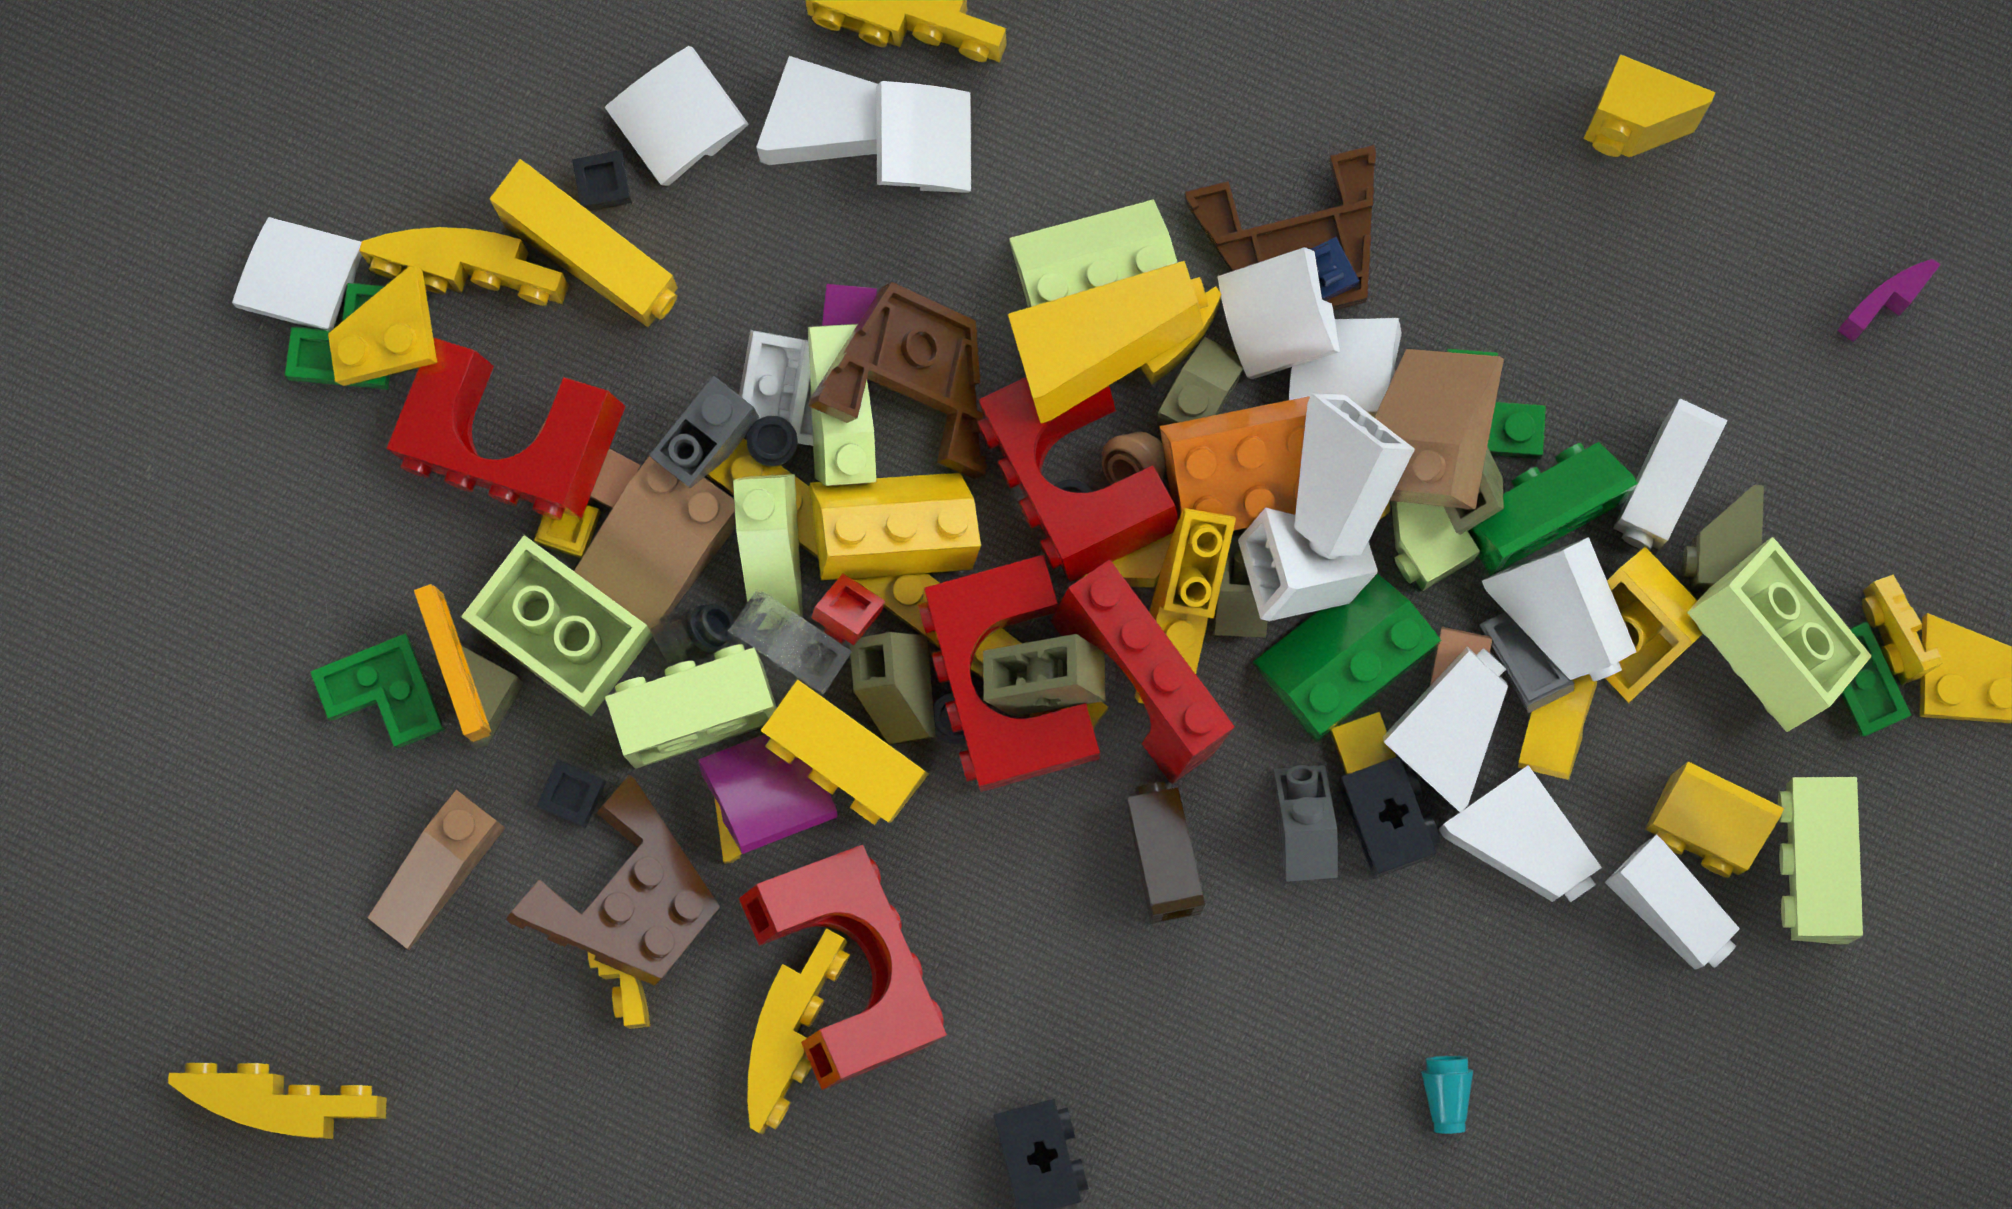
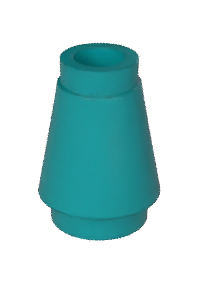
[1421,1056,1474,1134]

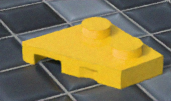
[328,265,437,386]
[1862,575,1944,685]

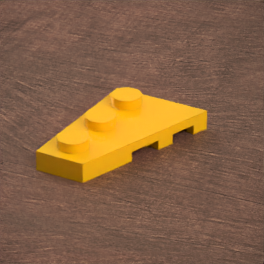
[1920,613,2012,723]

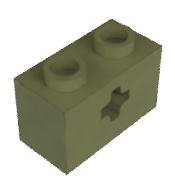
[983,634,1105,716]

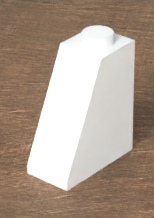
[756,56,877,165]
[1294,394,1415,559]
[1613,399,1727,550]
[1238,507,1378,621]
[1482,537,1637,681]
[1383,646,1508,813]
[1438,765,1602,902]
[1605,835,1740,970]

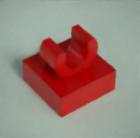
[811,573,885,645]

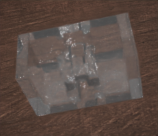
[728,590,852,695]

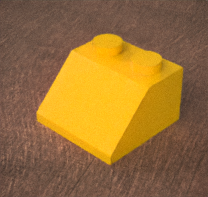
[1583,54,1716,157]
[1605,547,1703,703]
[1645,762,1784,878]

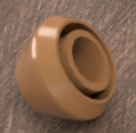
[1102,432,1166,485]

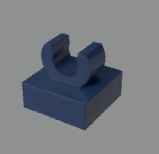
[1310,237,1359,301]

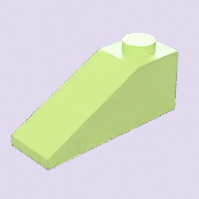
[808,324,876,486]
[733,474,804,630]
[1391,501,1480,591]

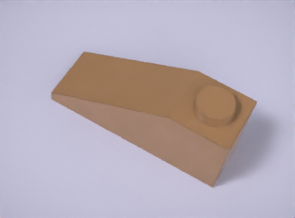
[368,790,505,950]

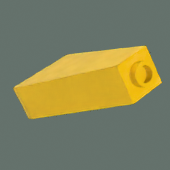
[490,159,678,327]
[1008,261,1208,423]

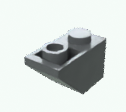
[649,375,760,488]
[1274,765,1338,882]

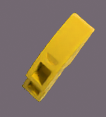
[805,0,1007,62]
[359,227,569,306]
[1135,508,1236,703]
[747,928,850,1134]
[168,1063,387,1139]

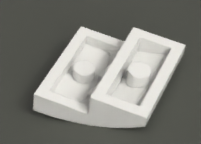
[605,46,749,186]
[876,81,971,193]
[232,217,362,331]
[1217,247,1340,379]
[1289,318,1401,417]
[739,330,813,446]

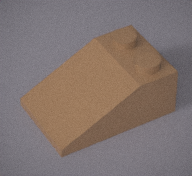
[1374,349,1504,510]
[574,456,736,635]

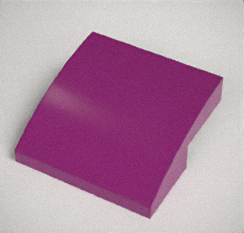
[698,734,838,854]

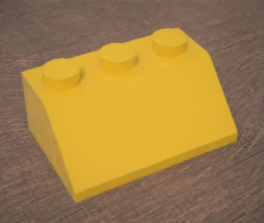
[809,473,981,580]
[761,679,929,825]

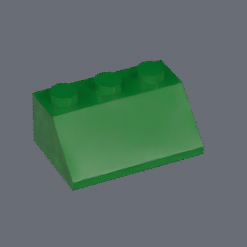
[1468,442,1638,576]
[1252,573,1442,743]

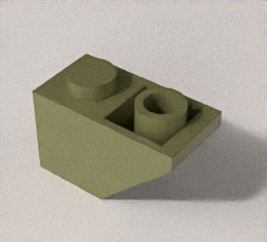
[850,632,936,744]

